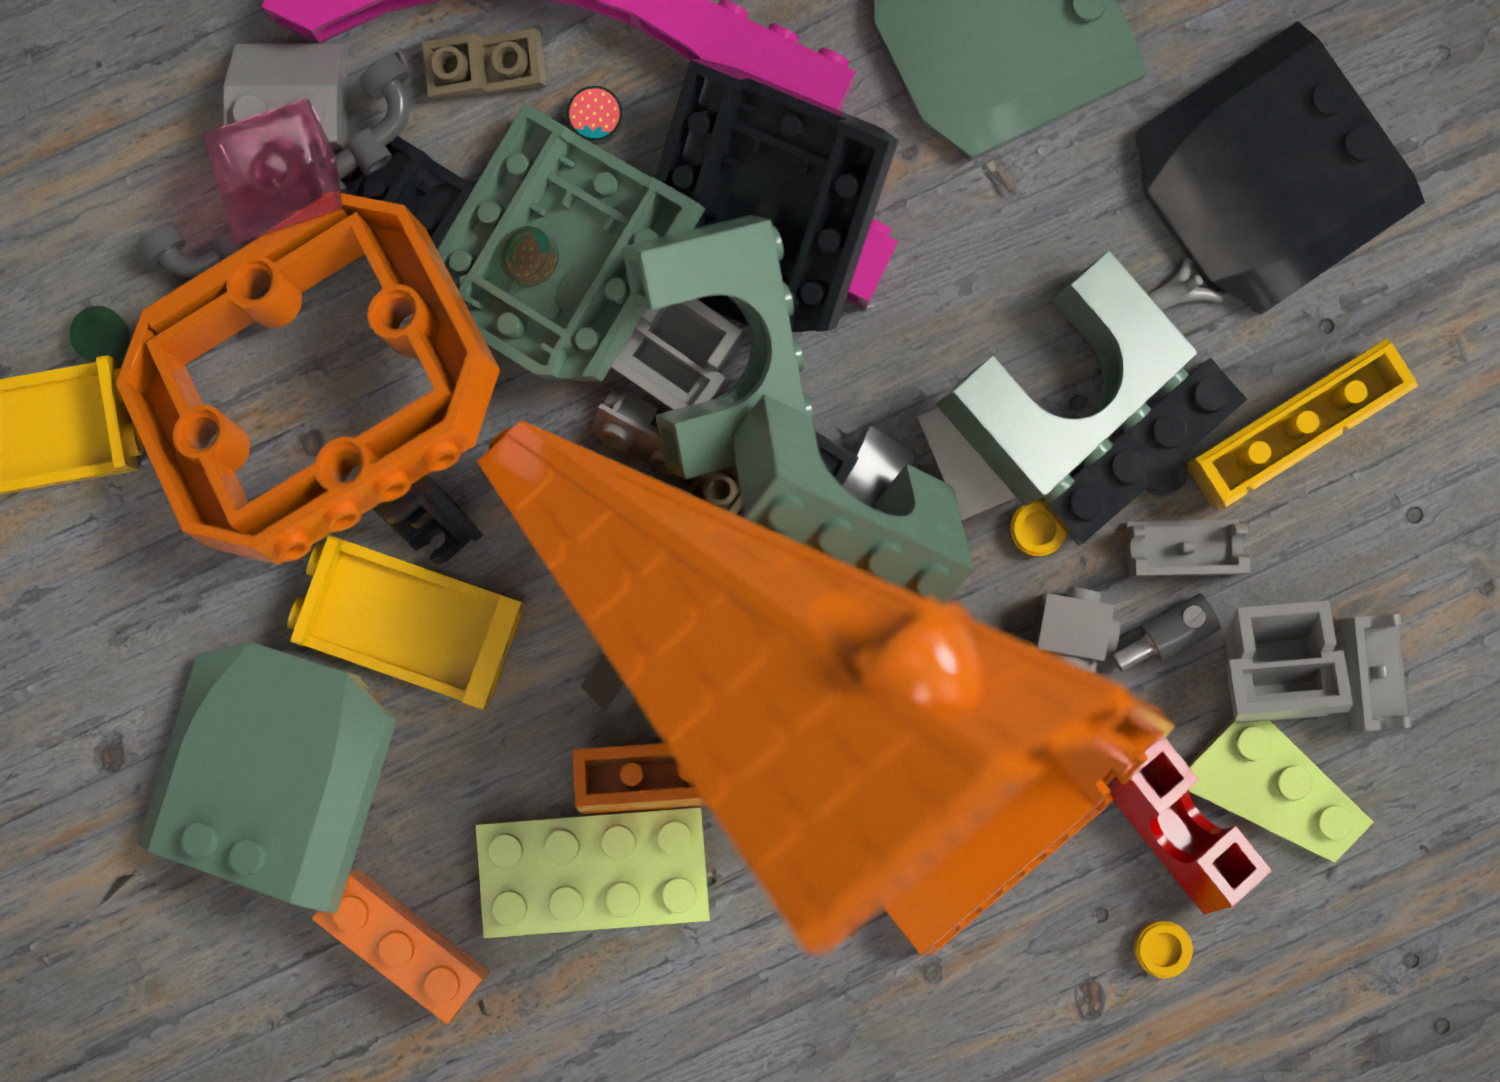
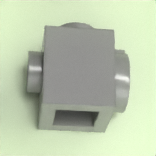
[1032,587,1121,673]

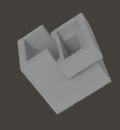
[611,299,743,410]
[1224,600,1353,723]

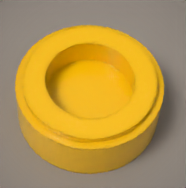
[1009,500,1067,557]
[1133,920,1193,978]

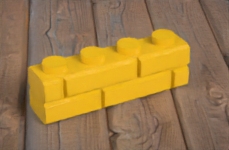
[1186,338,1418,511]

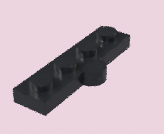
[1042,357,1248,546]

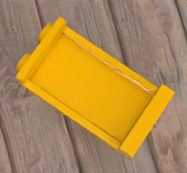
[0,355,143,495]
[287,535,526,710]

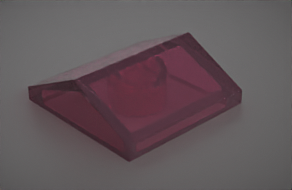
[203,98,343,244]

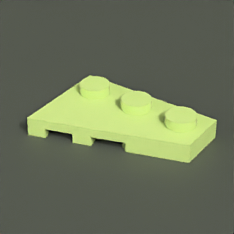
[1188,718,1374,863]

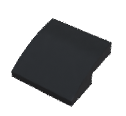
[345,136,475,249]

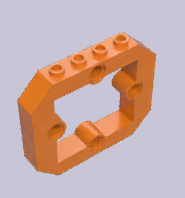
[115,192,500,565]

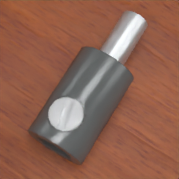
[1112,593,1221,672]

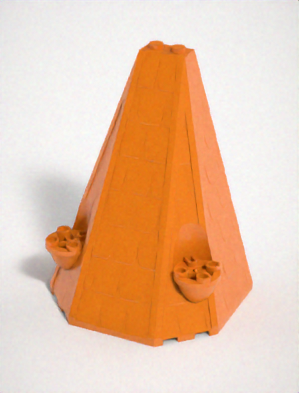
[477,420,1175,955]

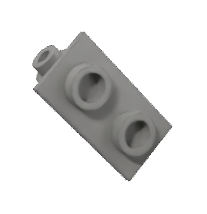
[591,389,692,485]

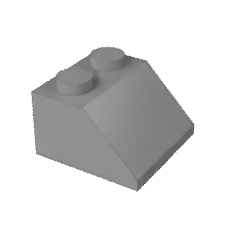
[223,43,348,156]

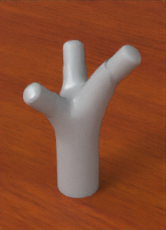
[1148,258,1224,311]

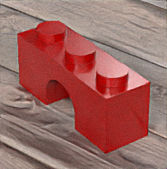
[1107,738,1272,915]

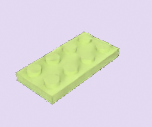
[476,807,710,938]

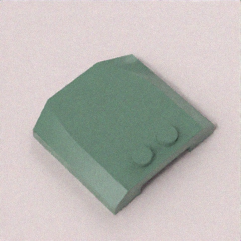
[873,0,1147,162]
[437,103,705,382]
[137,642,397,913]

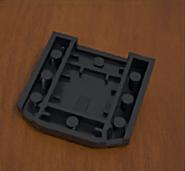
[1135,21,1425,315]
[655,58,899,332]

